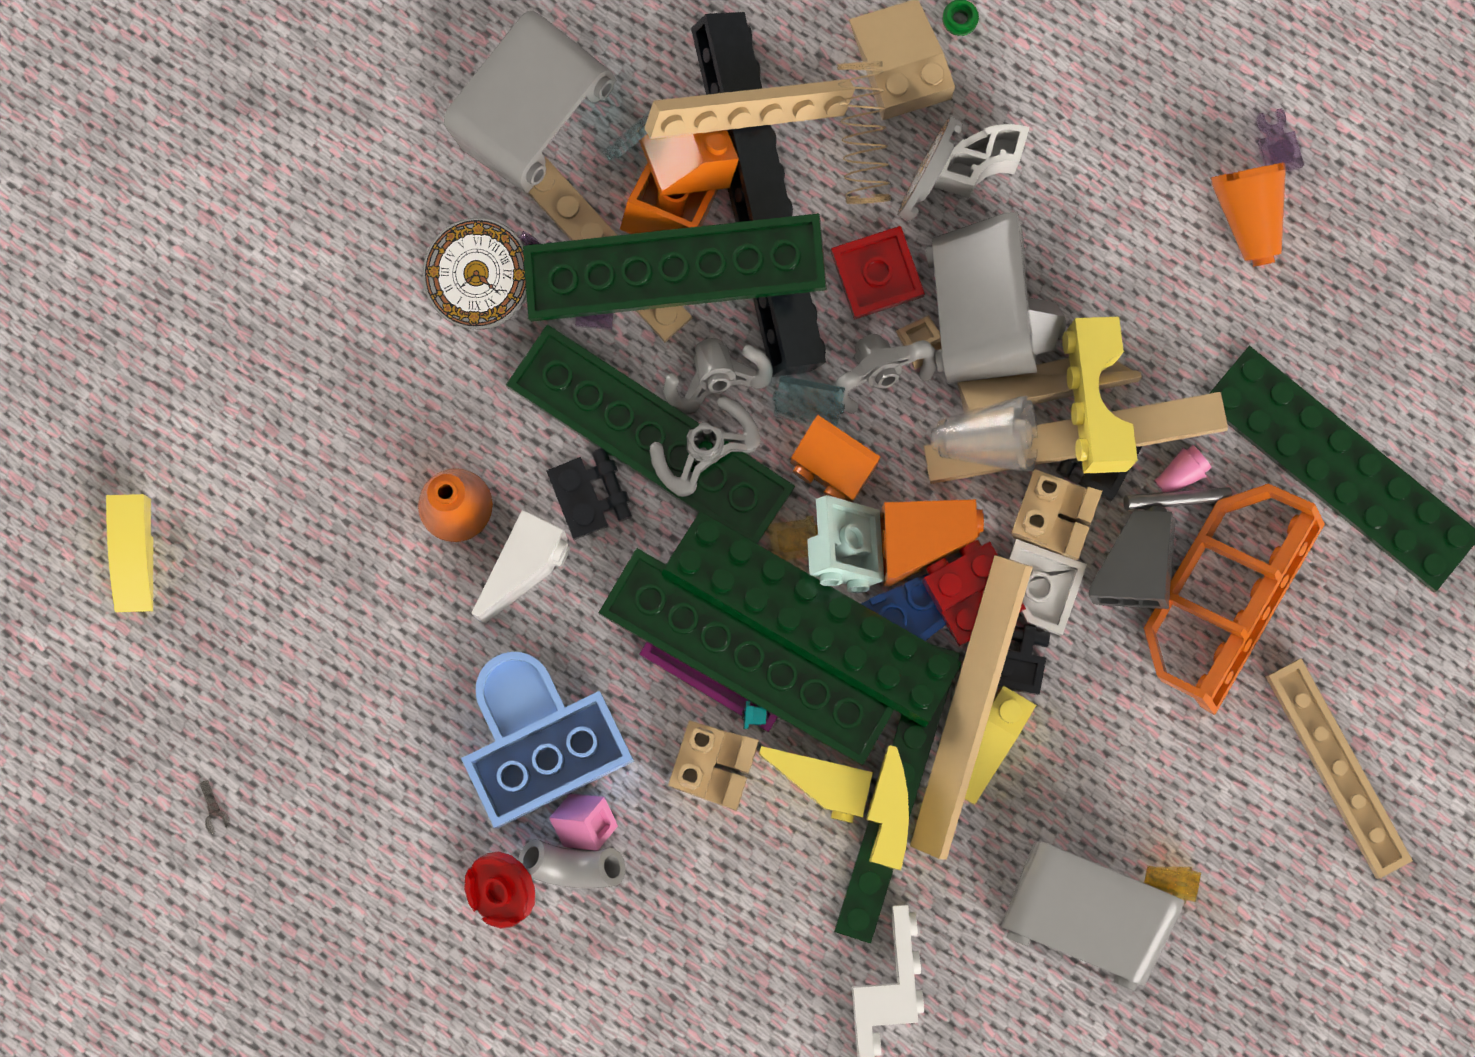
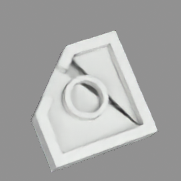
[1008,539,1087,636]

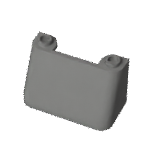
[444,11,617,194]
[926,211,1037,384]
[1001,842,1185,991]

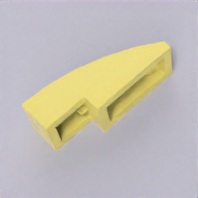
[106,494,153,612]
[865,745,909,870]

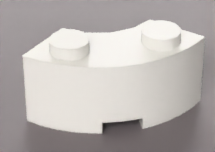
[934,124,1030,198]

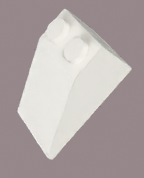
[471,510,571,623]

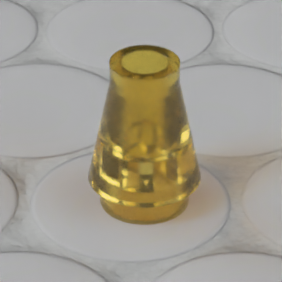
[1144,865,1201,904]

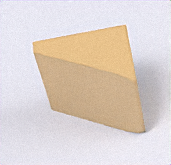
[896,315,942,369]

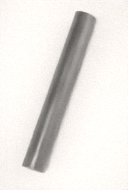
[1123,487,1233,510]

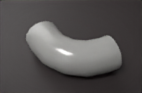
[518,839,626,889]

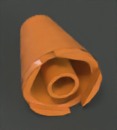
[1210,162,1286,267]
[418,468,493,542]

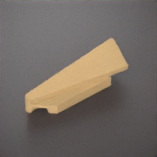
[957,358,1142,418]

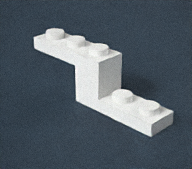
[852,905,924,1057]

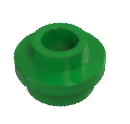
[942,0,979,36]

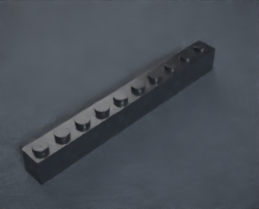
[691,12,826,377]

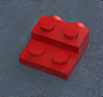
[922,540,1026,647]

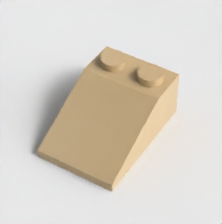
[849,0,955,121]

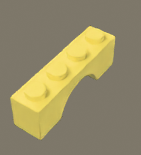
[1062,317,1138,473]

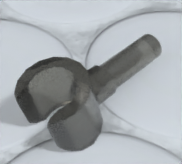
[200,780,230,834]

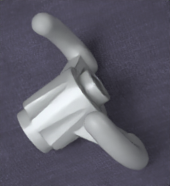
[834,334,937,414]
[663,338,773,415]
[650,396,761,497]

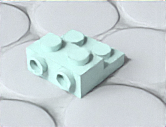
[807,495,884,593]

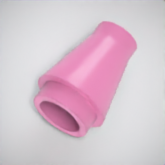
[1154,445,1212,492]

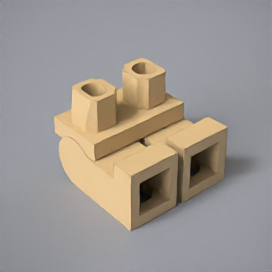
[1011,469,1102,561]
[668,720,759,811]

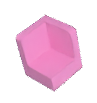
[549,794,618,851]

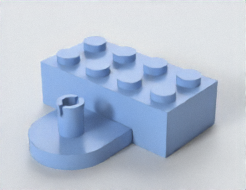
[461,652,635,828]

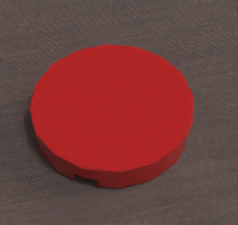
[464,851,535,929]

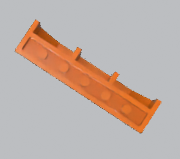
[1144,483,1325,715]

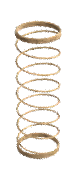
[837,61,891,204]

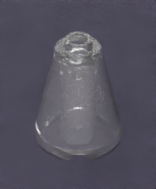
[931,396,1038,472]

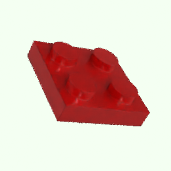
[830,226,925,320]

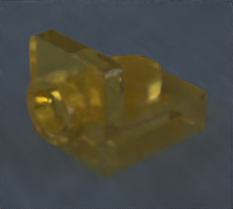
[768,515,818,561]

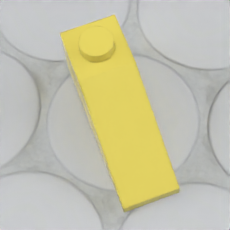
[965,686,1036,805]
[759,746,873,823]

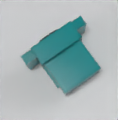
[742,701,766,729]

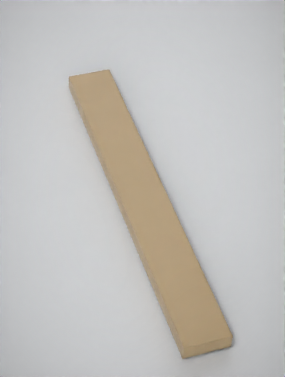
[924,392,1228,484]
[910,555,1033,859]

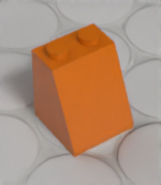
[880,499,984,586]

